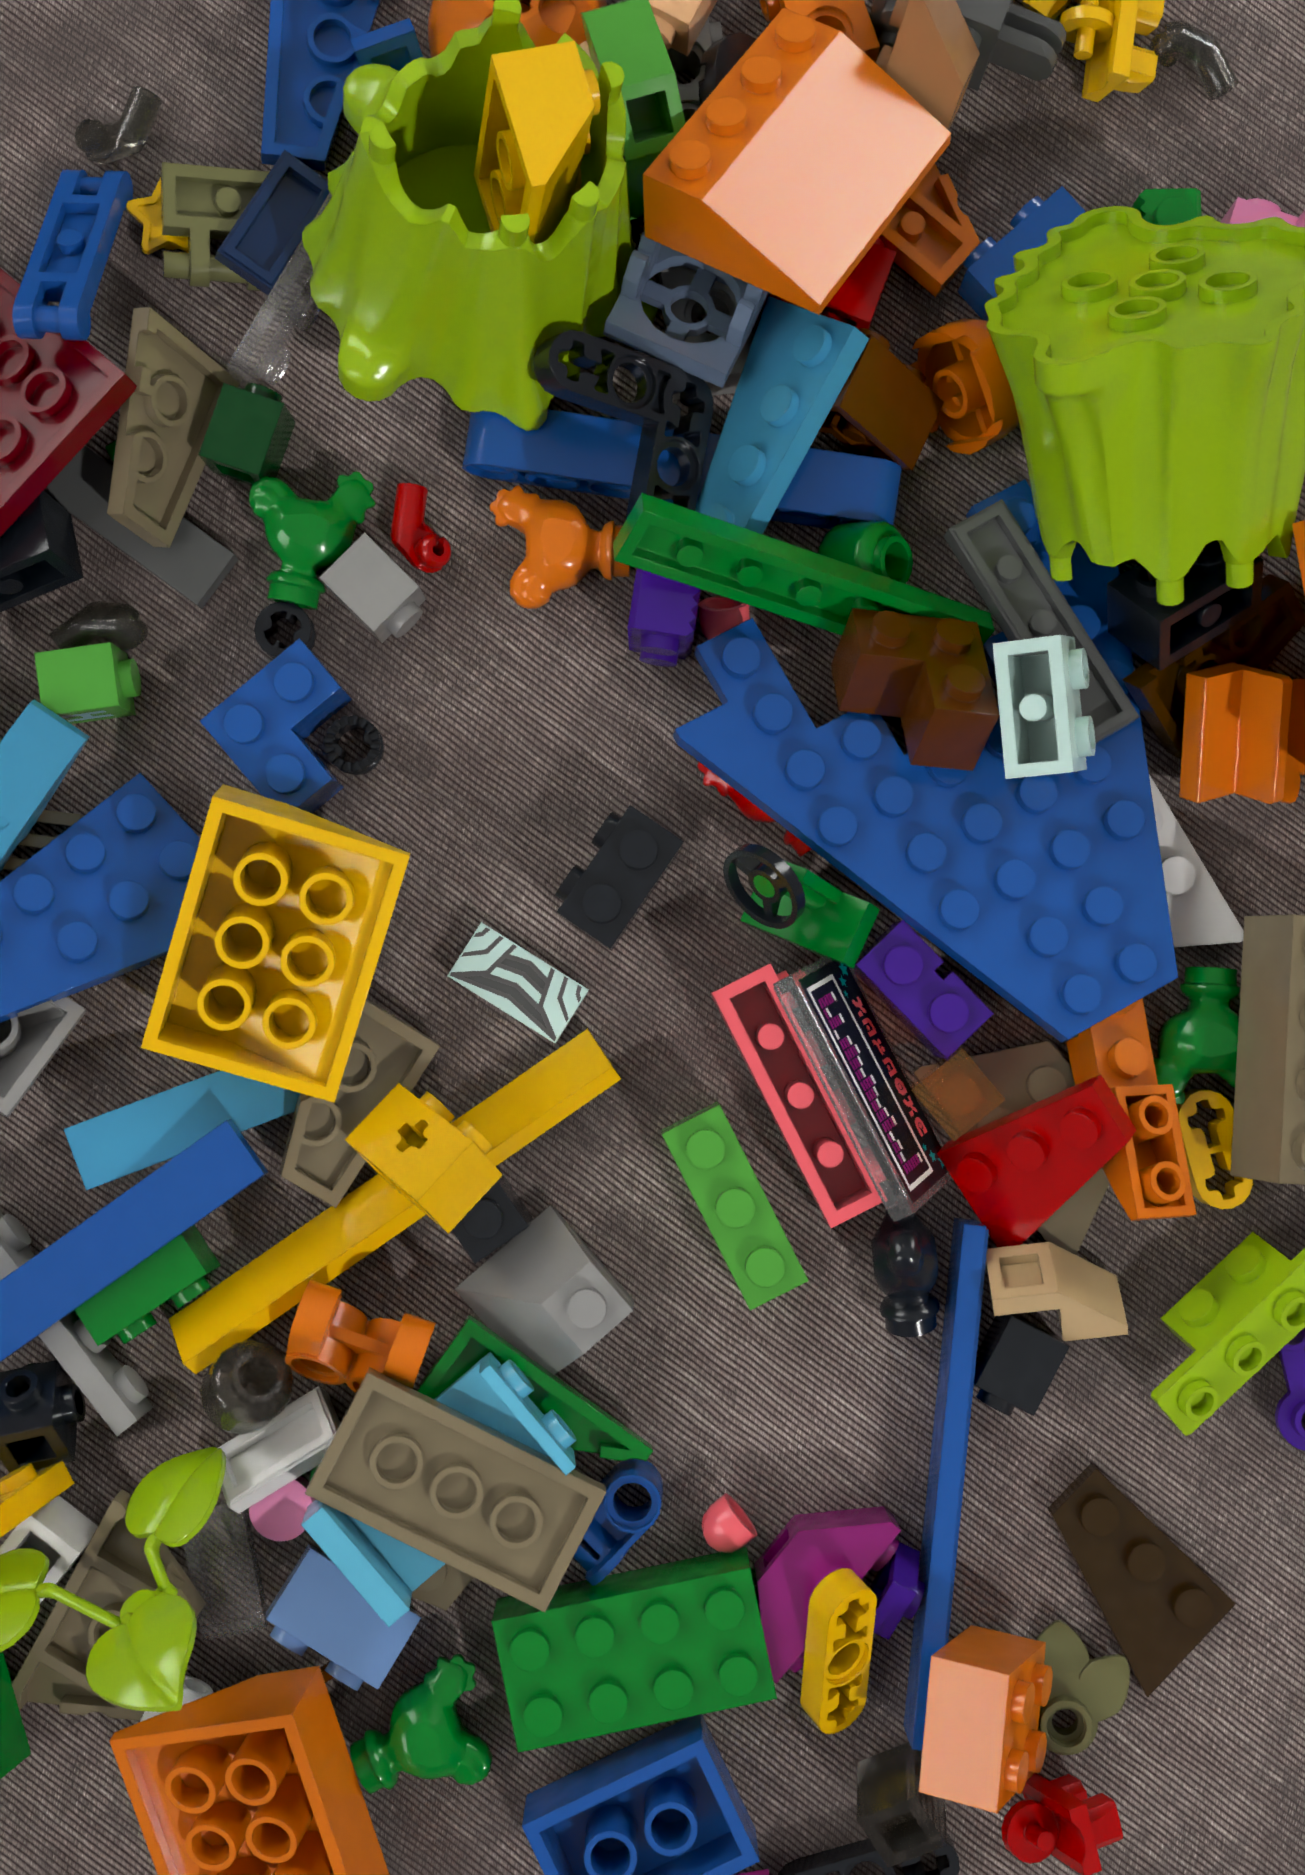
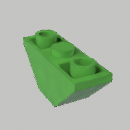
[580,0,686,220]

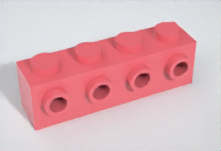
[710,963,891,1228]

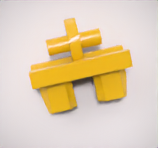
[1059,0,1165,102]

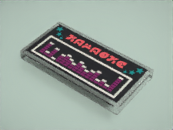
[773,956,952,1222]

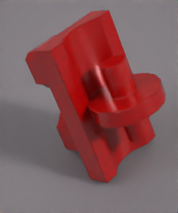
[1001,1773,1123,1875]

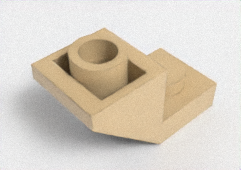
[986,1242,1128,1342]

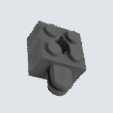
[870,0,1066,91]

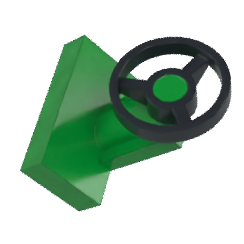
[723,844,880,969]

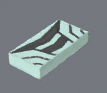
[448,922,589,1043]

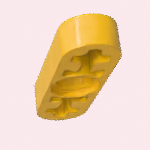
[800,1568,877,1734]

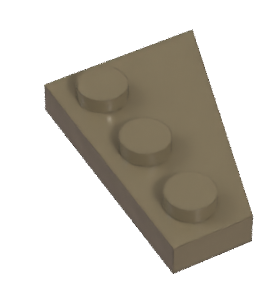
[107,307,240,548]
[279,998,440,1208]

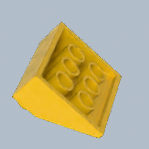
[141,784,411,1103]

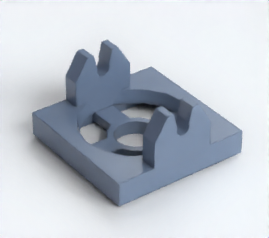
[603,230,770,388]

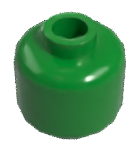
[818,520,913,583]

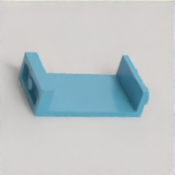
[301,1352,577,1627]

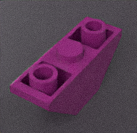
[754,1506,901,1684]

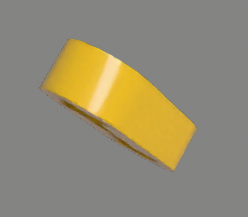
[1176,1089,1253,1209]

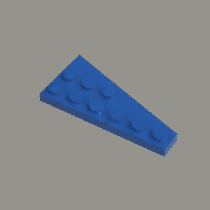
[0,773,200,1023]

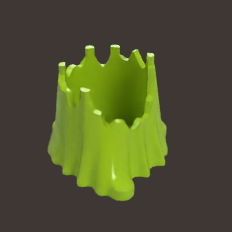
[302,0,658,431]
[984,206,1305,606]

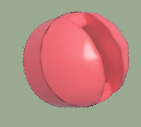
[698,596,750,640]
[702,1493,757,1553]

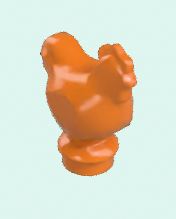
[490,485,630,609]

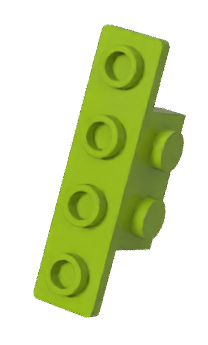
[1151,1232,1305,1436]

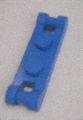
[12,169,133,341]

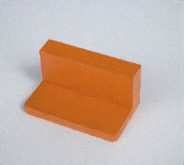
[1179,662,1292,804]

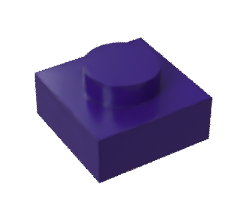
[869,1542,925,1640]

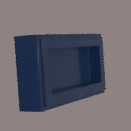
[215,150,332,297]

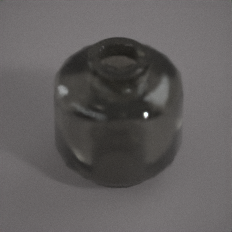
[200,1340,294,1435]

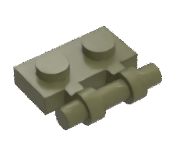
[161,162,293,291]

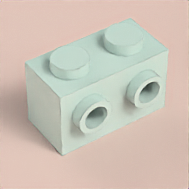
[993,635,1096,779]

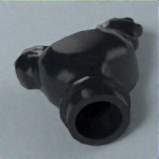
[871,1176,940,1337]

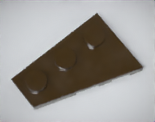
[1047,1463,1236,1698]

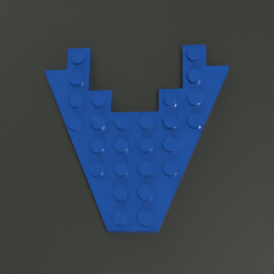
[673,479,1178,1042]

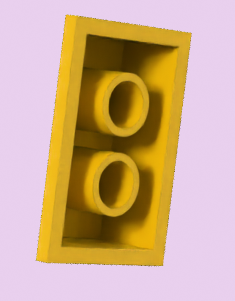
[474,41,600,244]

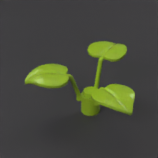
[0,1447,226,1712]

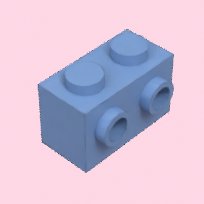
[266,1544,421,1691]

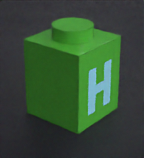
[34,642,141,724]

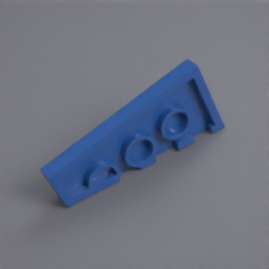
[261,0,381,171]

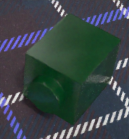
[198,383,296,485]

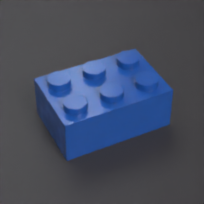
[522,1714,760,1875]

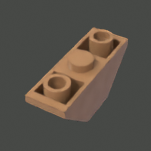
[876,0,980,130]

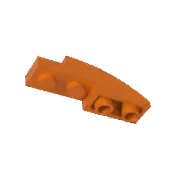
[1066,998,1196,1221]

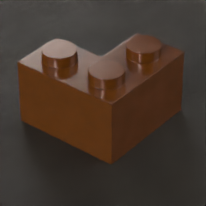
[819,328,944,471]
[831,608,1000,771]

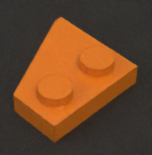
[878,164,980,297]

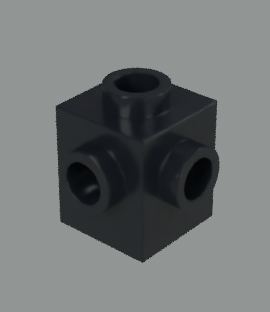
[0,1360,86,1473]

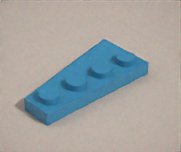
[695,296,869,534]

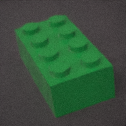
[491,1547,777,1753]

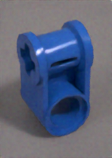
[573,1458,663,1586]

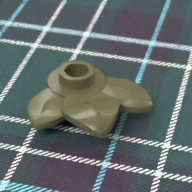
[1037,1620,1130,1755]

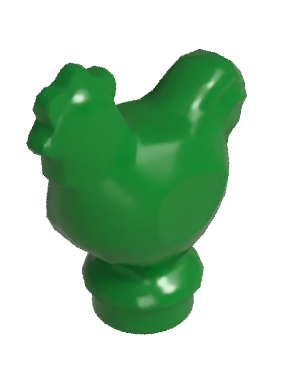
[249,471,376,610]
[1154,967,1241,1105]
[350,1654,493,1794]

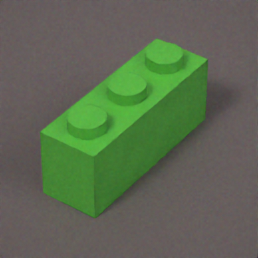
[661,1101,809,1311]

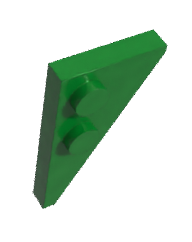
[415,1315,653,1461]

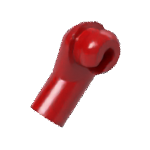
[390,483,451,573]

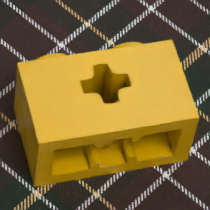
[345,1083,502,1234]

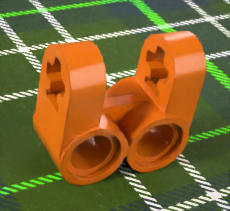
[284,1279,436,1393]

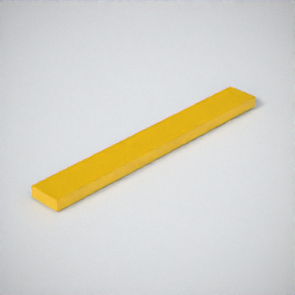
[168,1028,621,1374]

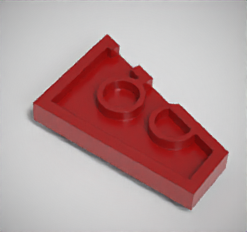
[937,1074,1136,1247]

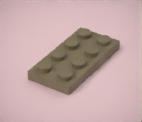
[305,1367,606,1612]

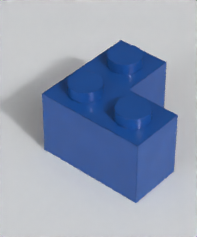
[200,638,352,814]

